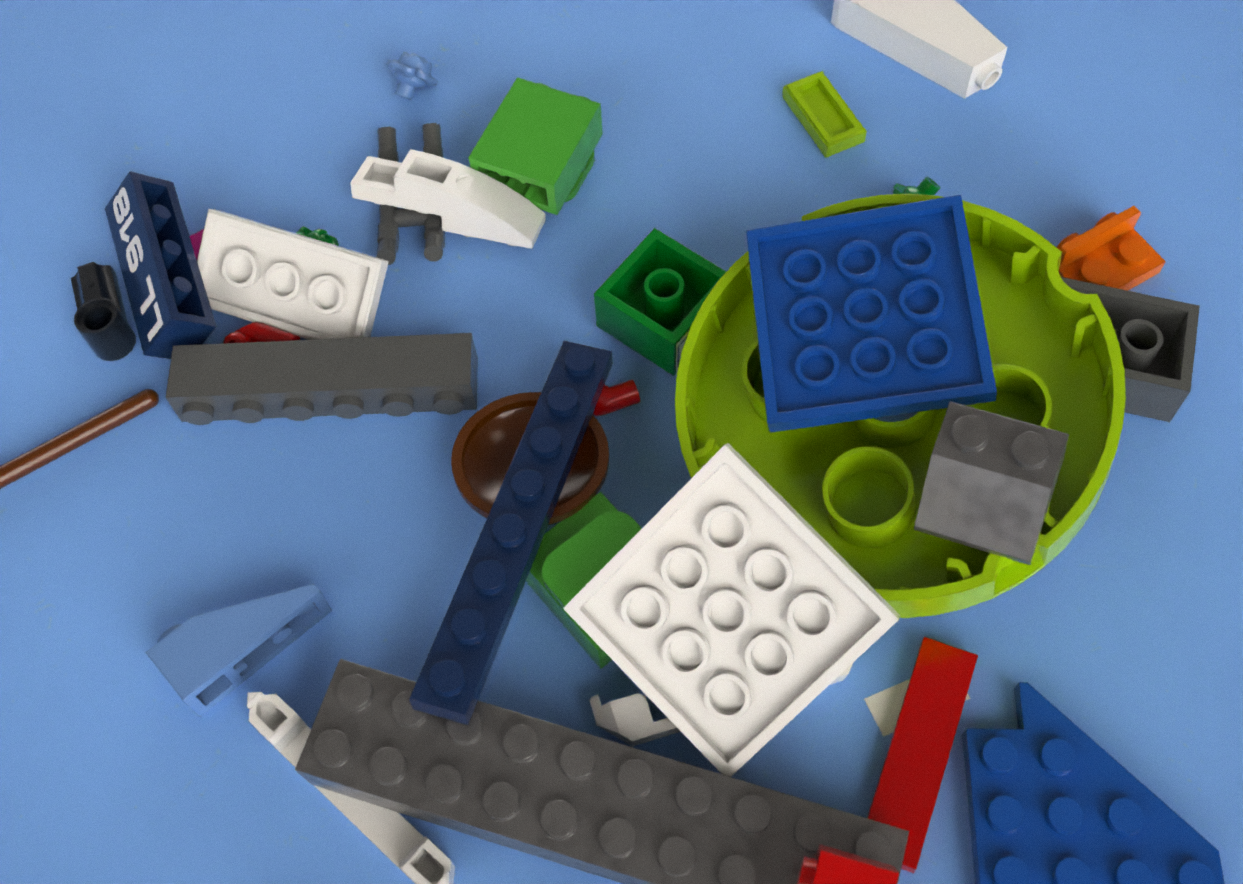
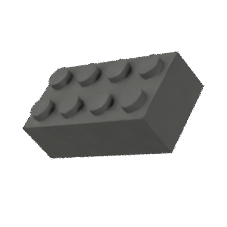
[1061,277,1200,422]

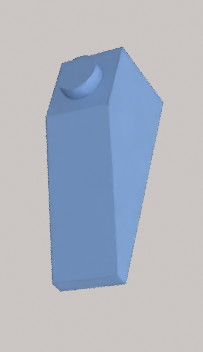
[145,584,332,717]

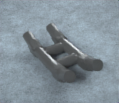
[377,123,445,265]

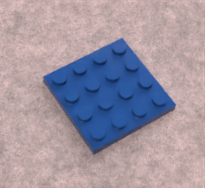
[746,195,997,433]

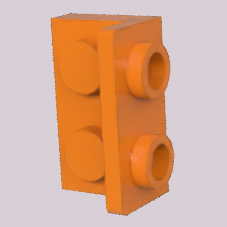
[1056,206,1166,291]

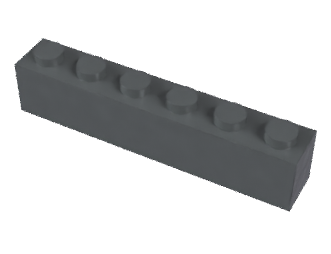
[166,333,478,425]

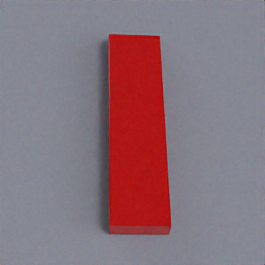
[867,637,978,873]

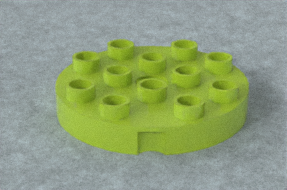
[675,194,1126,618]

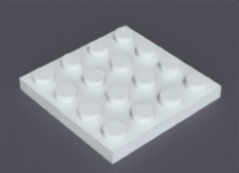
[563,443,900,777]

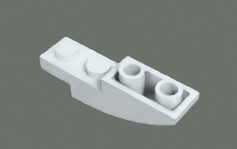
[350,149,545,249]

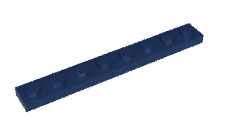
[409,341,613,725]

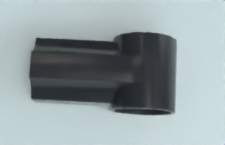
[71,262,136,361]

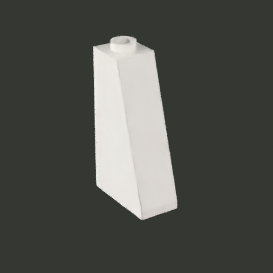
[831,0,1008,99]

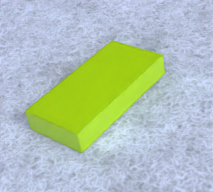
[782,71,867,158]

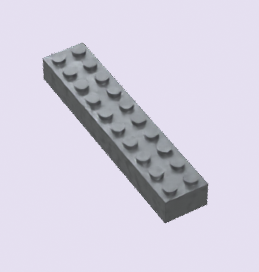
[295,659,909,884]

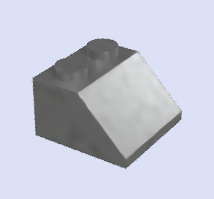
[914,402,1069,565]

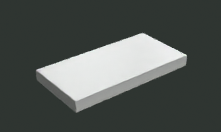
[197,209,389,340]

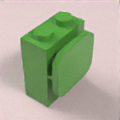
[468,77,603,215]
[526,492,642,669]

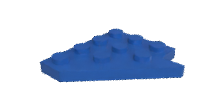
[962,682,1225,884]

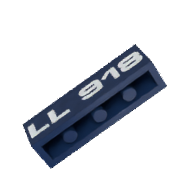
[105,171,217,359]

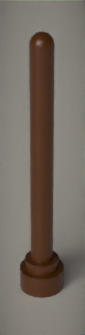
[0,389,159,489]

